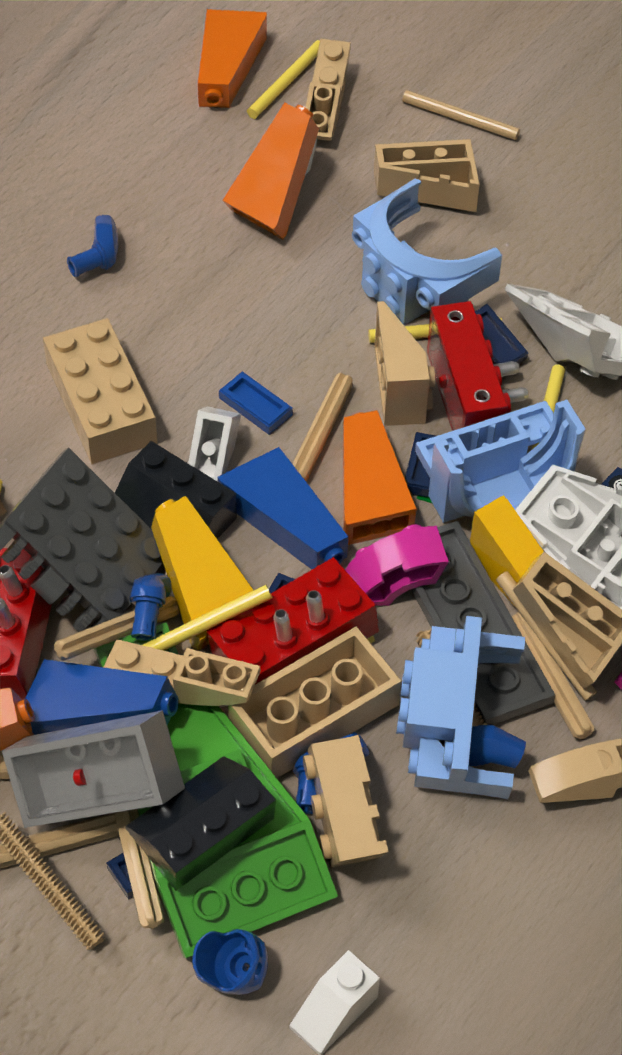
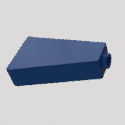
[217,447,348,569]
[25,659,179,735]

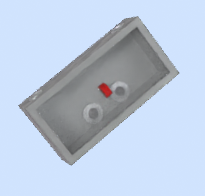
[2,710,185,828]

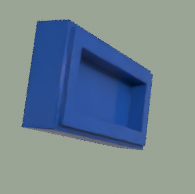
[219,371,293,435]

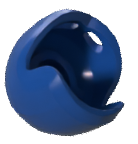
[193,929,268,995]

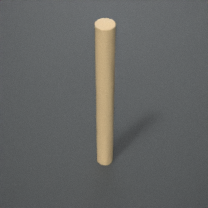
[402,90,520,141]
[496,571,597,701]

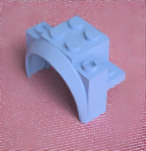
[352,178,502,325]
[415,400,585,523]
[396,616,525,799]

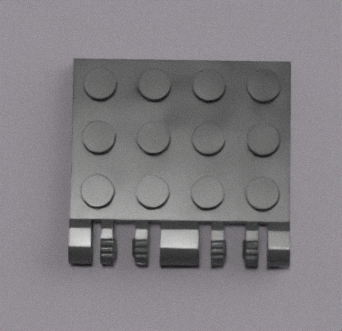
[0,447,163,632]

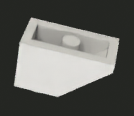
[188,406,241,481]
[289,950,380,1055]

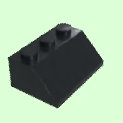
[115,441,237,539]
[126,756,276,891]

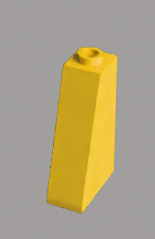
[470,495,544,609]
[151,496,253,651]

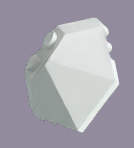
[505,284,622,380]
[515,464,622,609]

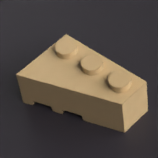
[374,139,480,212]
[513,552,622,689]
[303,735,389,868]

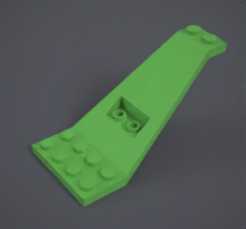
[94,622,338,958]

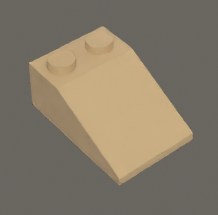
[374,301,435,426]

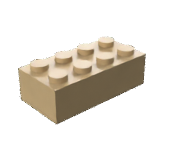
[43,318,158,464]
[228,626,402,778]

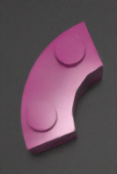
[345,524,449,606]

